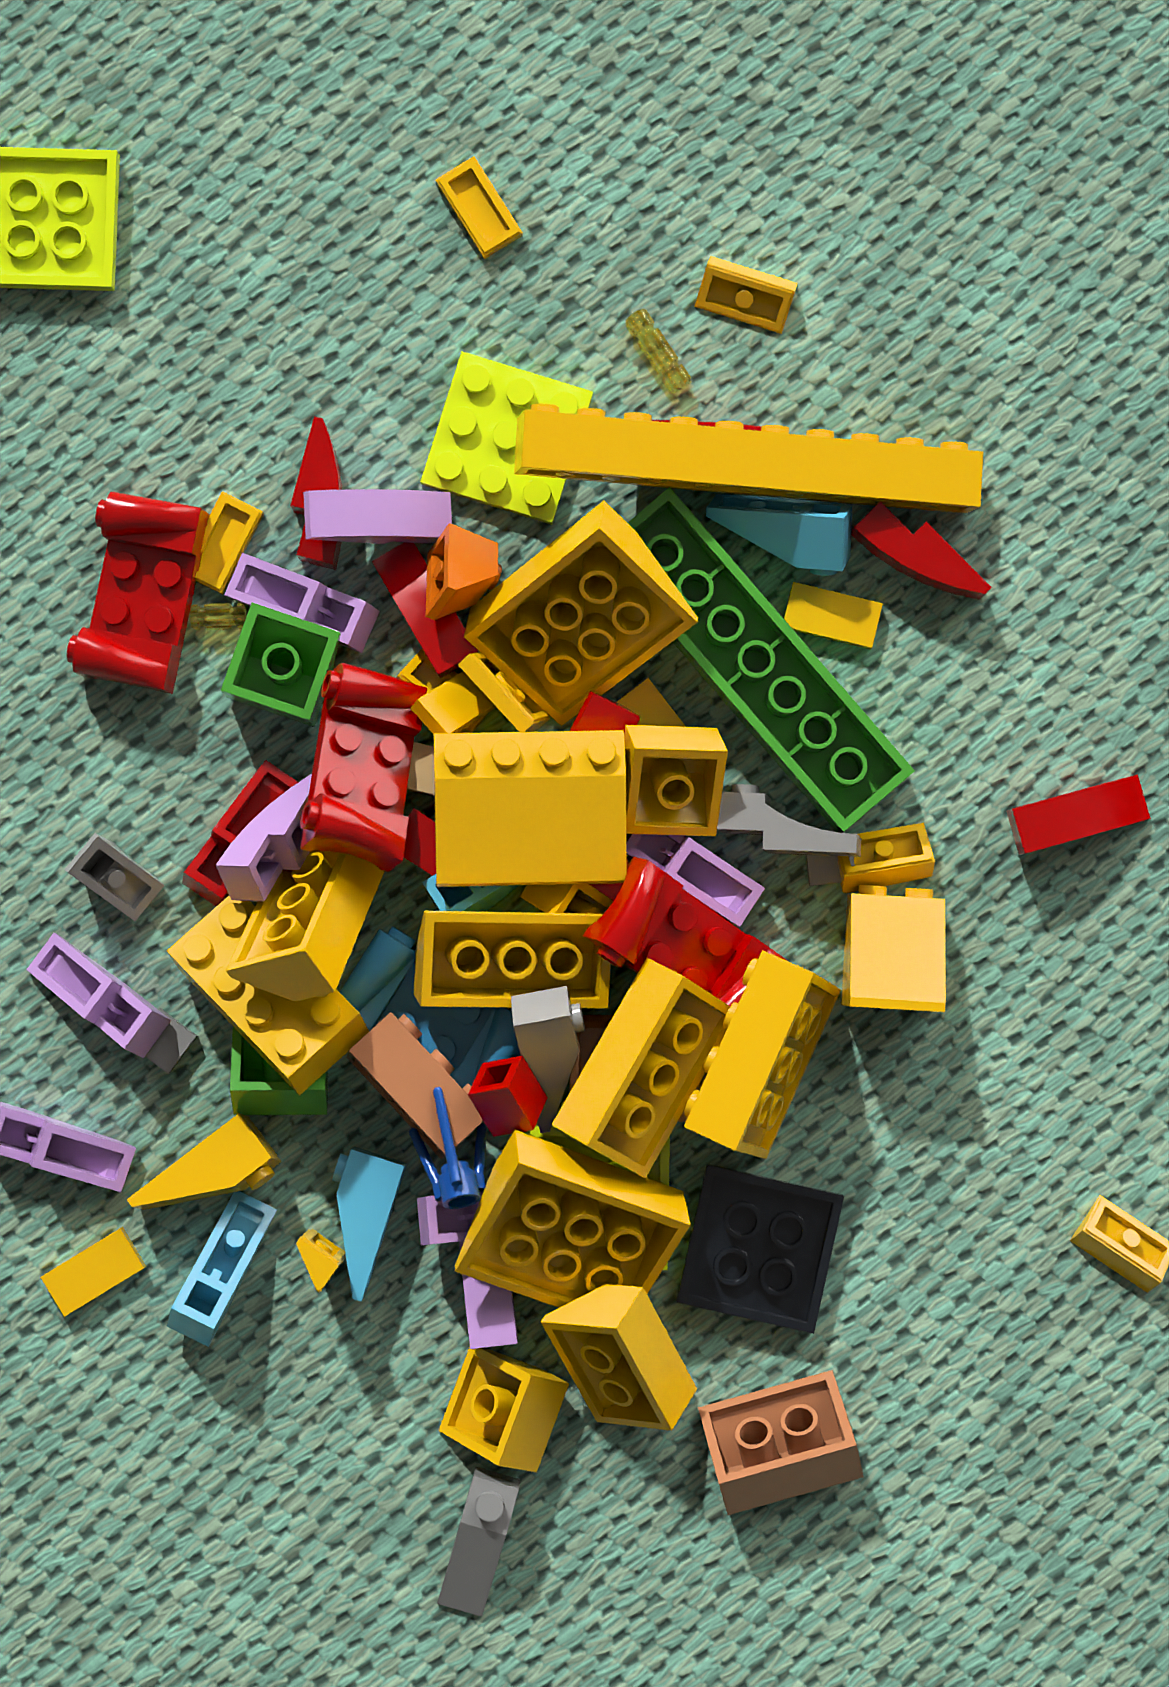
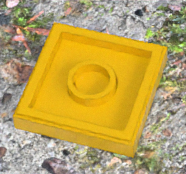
[458,652,550,732]

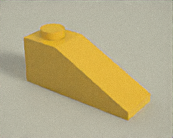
[127,1113,282,1210]

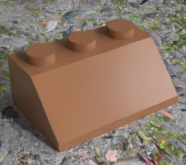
[346,1012,483,1159]
[698,1370,864,1515]

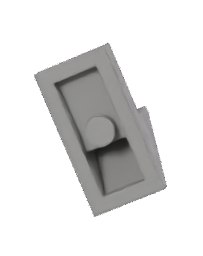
[65,833,165,921]

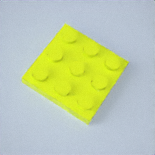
[0,147,120,291]
[420,351,593,525]

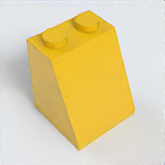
[841,885,946,1012]

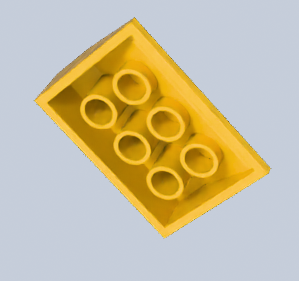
[464,500,698,726]
[434,730,627,887]
[684,950,841,1159]
[455,1129,691,1308]

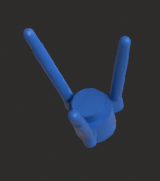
[409,1087,486,1209]

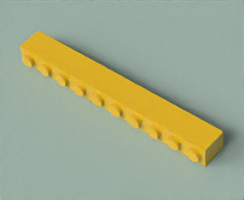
[514,404,983,513]

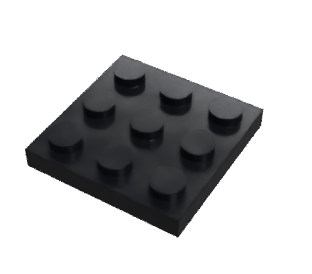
[676,1164,844,1334]

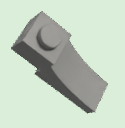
[717,784,861,857]

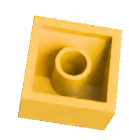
[624,725,728,836]
[438,1346,569,1472]

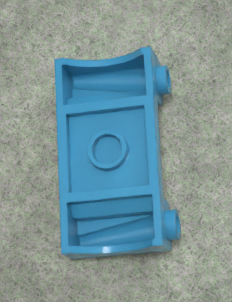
[340,926,521,1088]

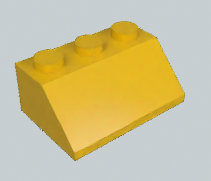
[541,1284,697,1431]

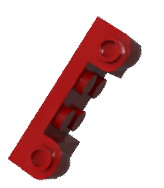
[67,491,210,694]
[300,663,427,872]
[583,856,788,1006]

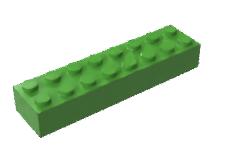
[628,487,915,833]

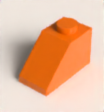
[426,523,502,620]

